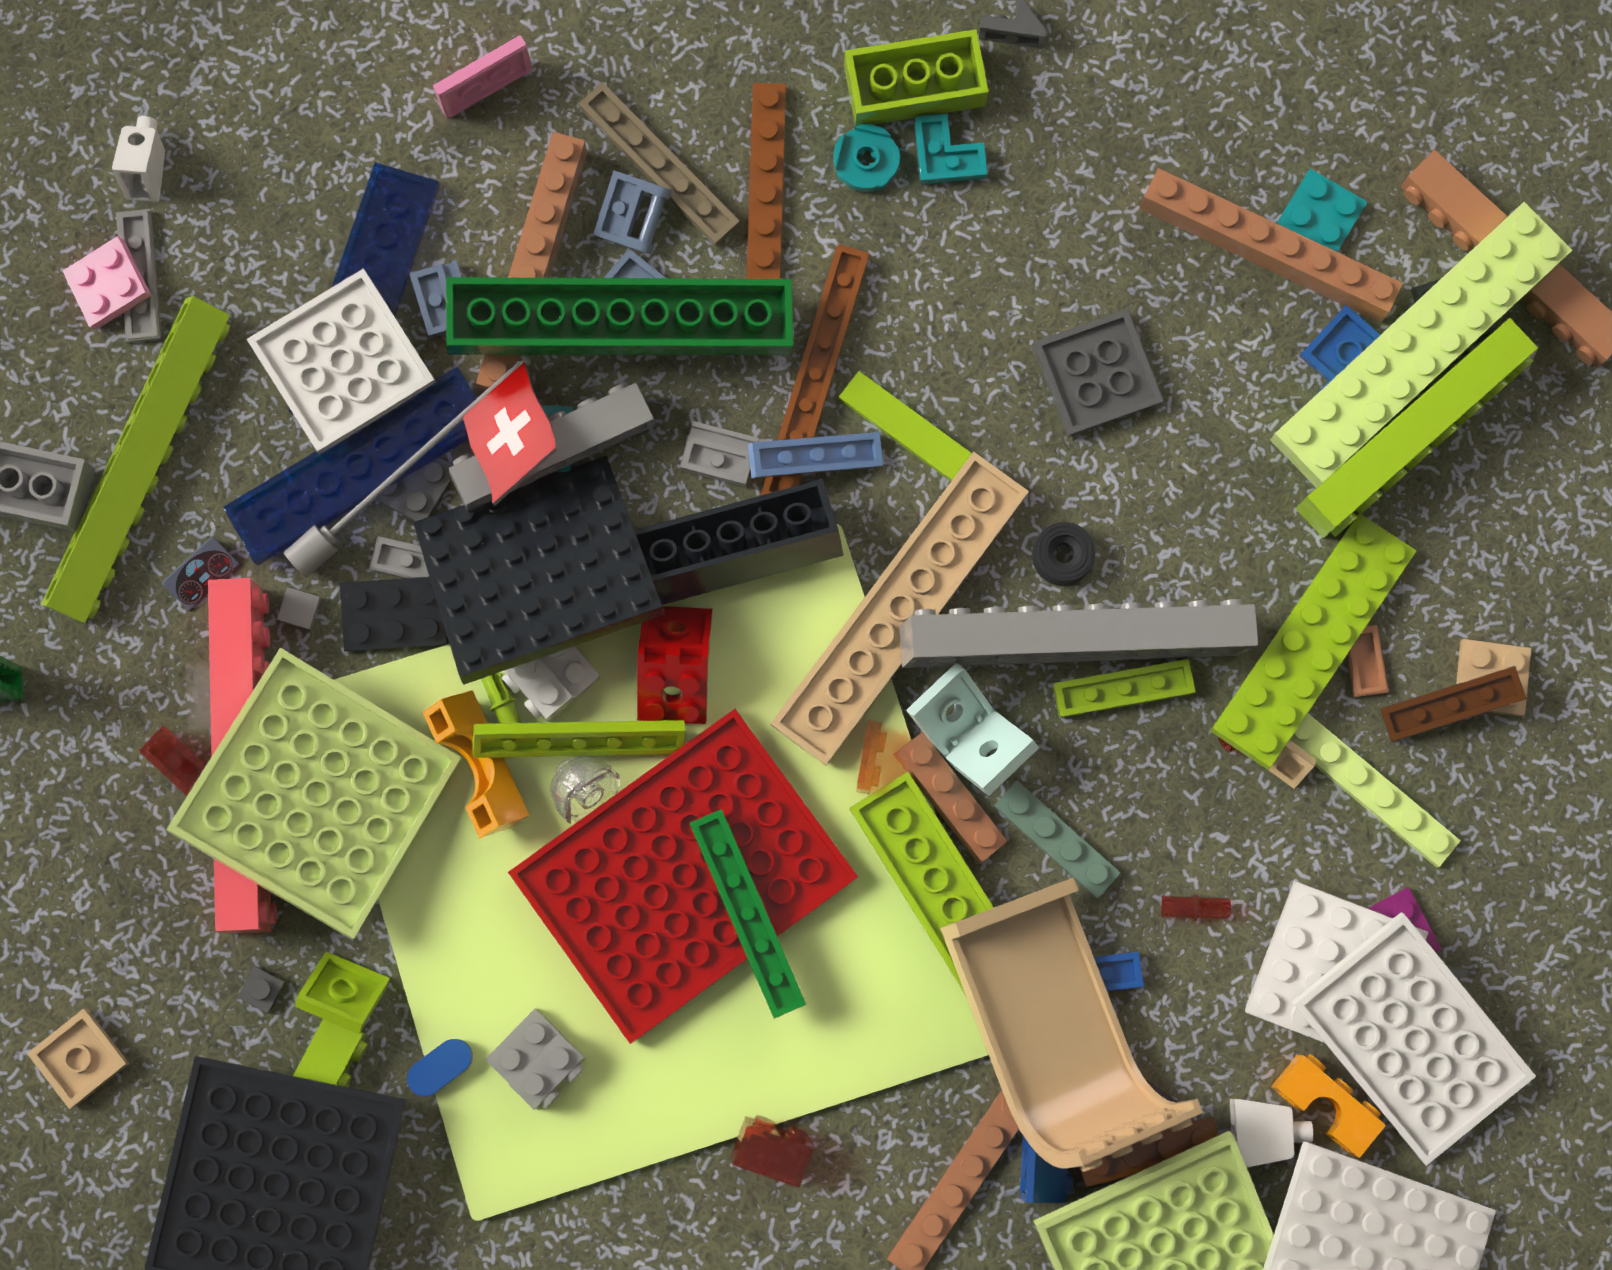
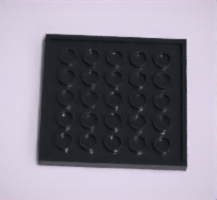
[413,456,665,685]
[144,1056,407,1270]

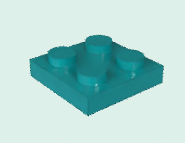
[1276,169,1367,252]

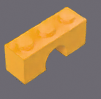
[1271,1054,1386,1158]

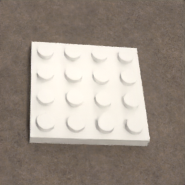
[247,268,436,455]
[1245,881,1428,1043]

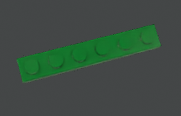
[689,809,807,1019]

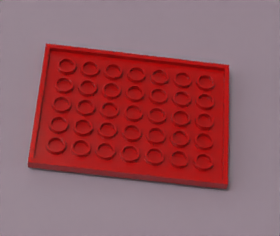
[508,709,858,1044]

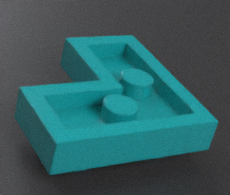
[914,114,987,185]

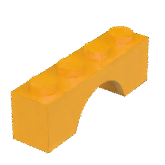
[423,690,530,839]

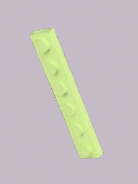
[1290,713,1461,868]

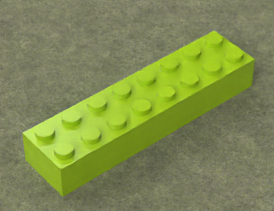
[1296,318,1538,538]

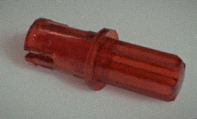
[1161,894,1231,921]

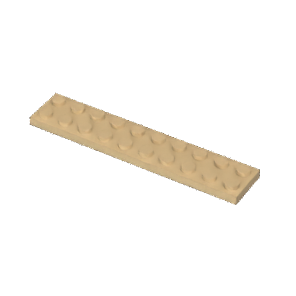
[770,452,1029,766]

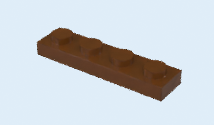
[1380,666,1526,742]
[1079,1116,1219,1187]

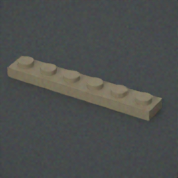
[578,82,740,247]

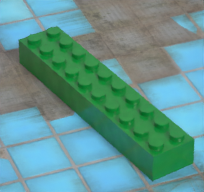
[446,277,793,355]

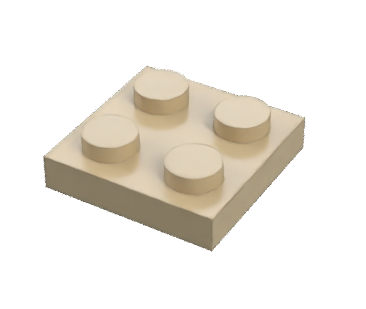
[1456,639,1531,717]
[27,1008,130,1109]

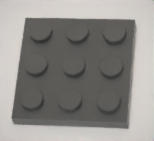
[1032,309,1164,438]

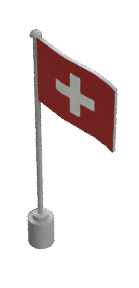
[284,354,557,578]

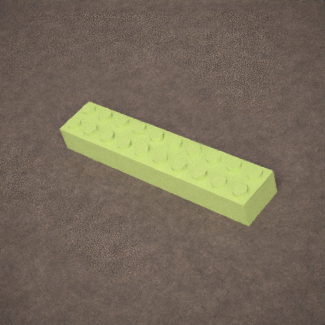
[1270,202,1572,488]

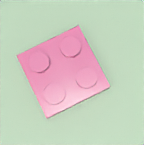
[63,236,151,330]

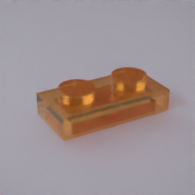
[856,720,887,794]

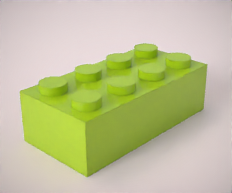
[844,29,989,127]

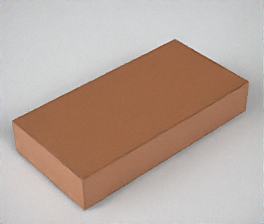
[1346,625,1389,698]

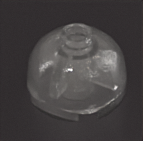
[550,755,621,824]

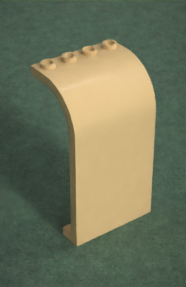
[940,877,1203,1171]

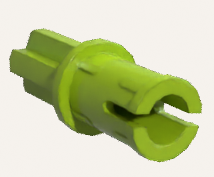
[481,672,522,723]

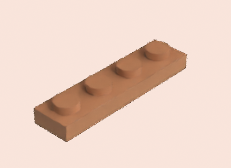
[893,732,1008,864]

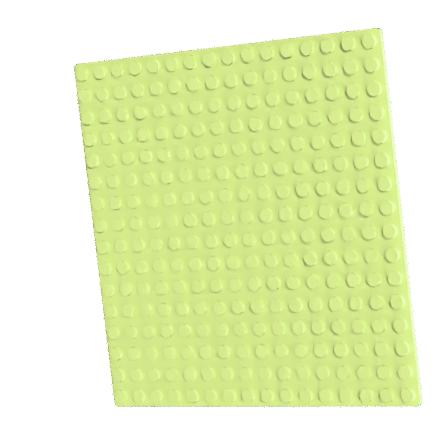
[334,524,989,1221]

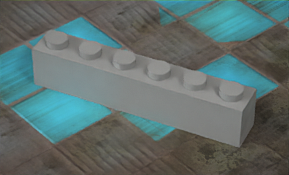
[448,383,654,512]

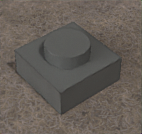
[237,966,286,1014]

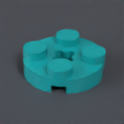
[833,124,900,192]

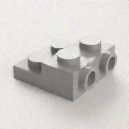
[485,1008,586,1110]

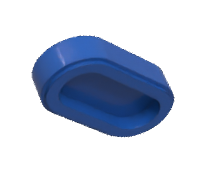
[407,1039,473,1096]

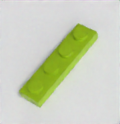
[1053,659,1196,718]

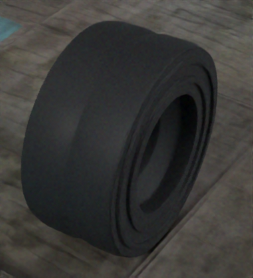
[1032,522,1095,586]

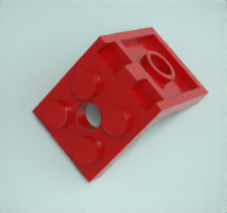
[637,606,713,724]

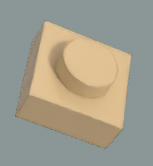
[1269,740,1317,789]

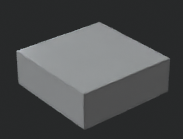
[277,587,322,631]

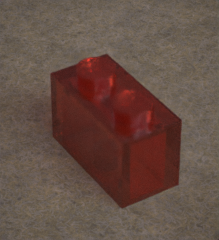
[139,725,207,796]
[731,1115,814,1188]

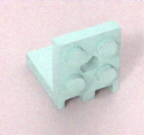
[906,663,1039,796]

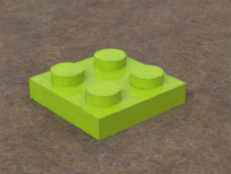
[294,951,390,1034]

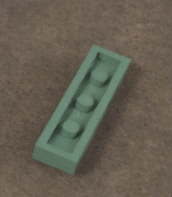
[993,780,1121,899]

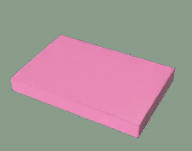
[433,35,532,119]

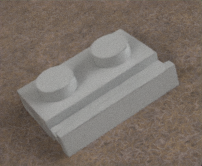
[680,421,758,487]

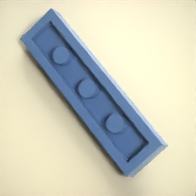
[748,432,883,478]

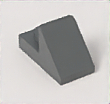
[978,0,1047,48]

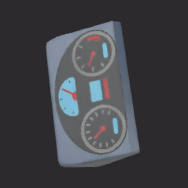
[162,537,240,612]

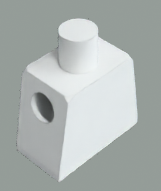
[112,116,165,202]
[1230,1099,1313,1167]

